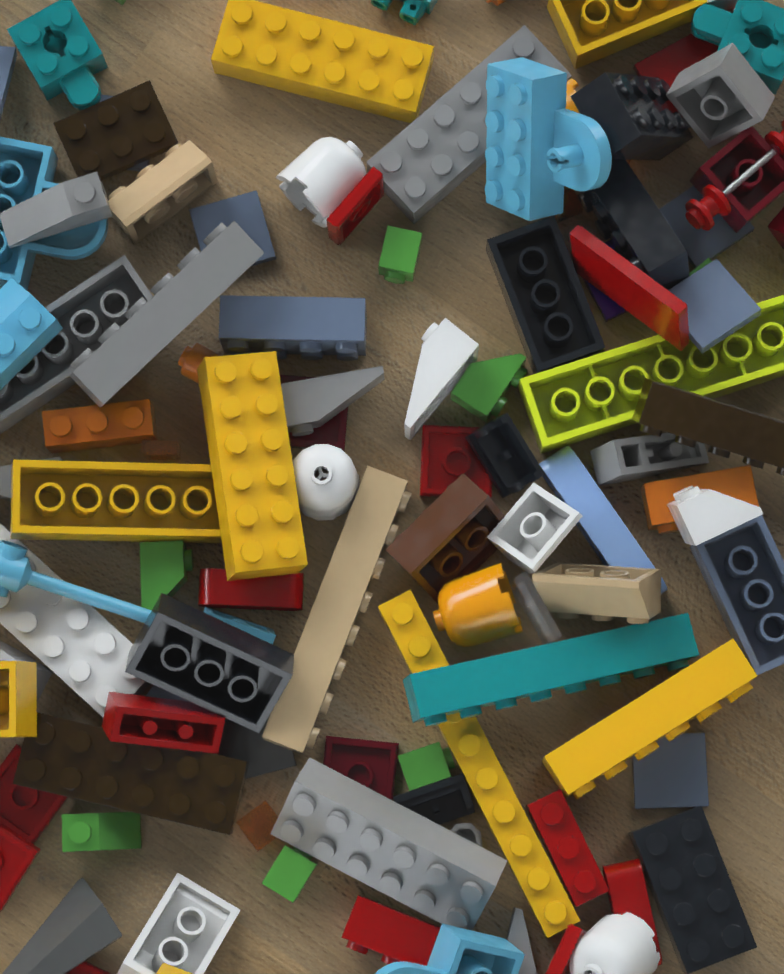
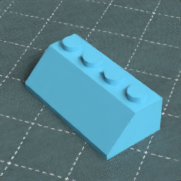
[0,278,63,390]

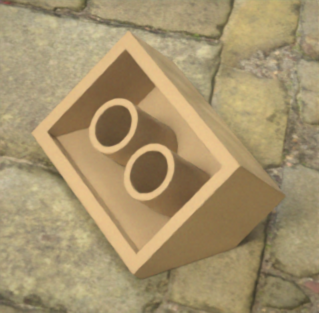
[108,140,218,245]
[532,562,661,624]

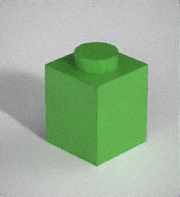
[378,225,422,284]
[398,742,456,791]
[262,845,318,903]

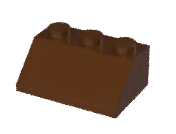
[386,473,504,604]

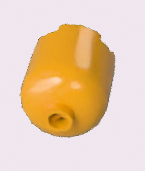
[433,563,523,647]

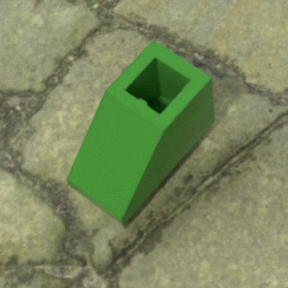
[450,353,528,422]

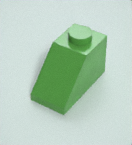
[139,540,194,610]
[61,812,142,852]

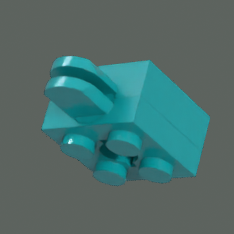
[7,0,108,111]
[691,0,784,95]

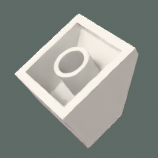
[487,482,583,574]
[667,485,763,546]

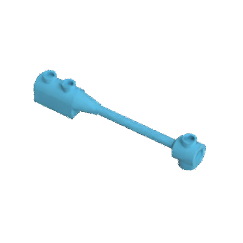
[0,540,276,645]

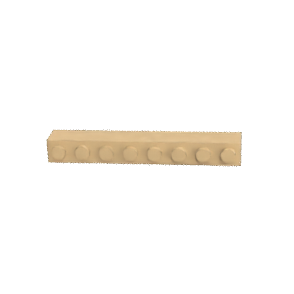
[262,465,412,755]

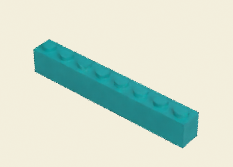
[403,613,699,727]

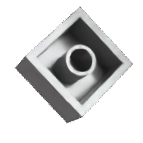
[666,43,775,149]

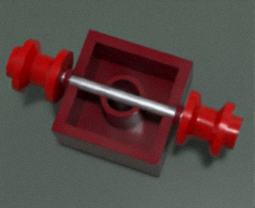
[685,120,784,233]

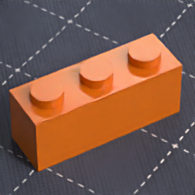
[42,399,158,454]
[640,465,759,534]

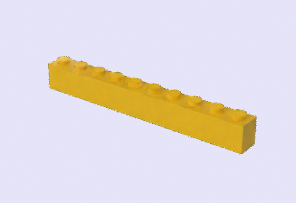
[378,589,580,938]

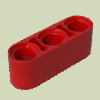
[198,568,304,611]
[602,858,662,966]

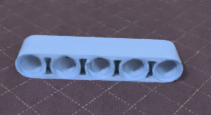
[539,445,668,594]

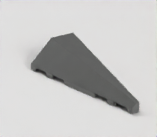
[2,877,122,974]

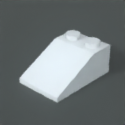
[404,318,479,440]
[117,873,240,974]

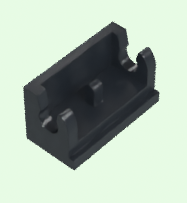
[465,413,545,498]
[393,773,475,825]

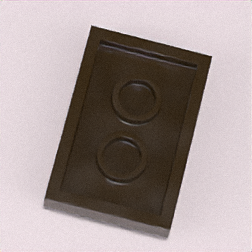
[53,80,178,181]

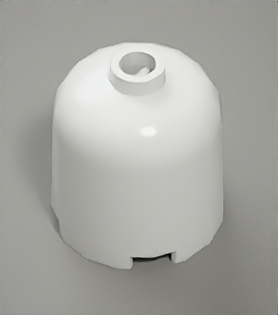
[276,137,367,228]
[293,444,359,521]
[569,912,660,974]

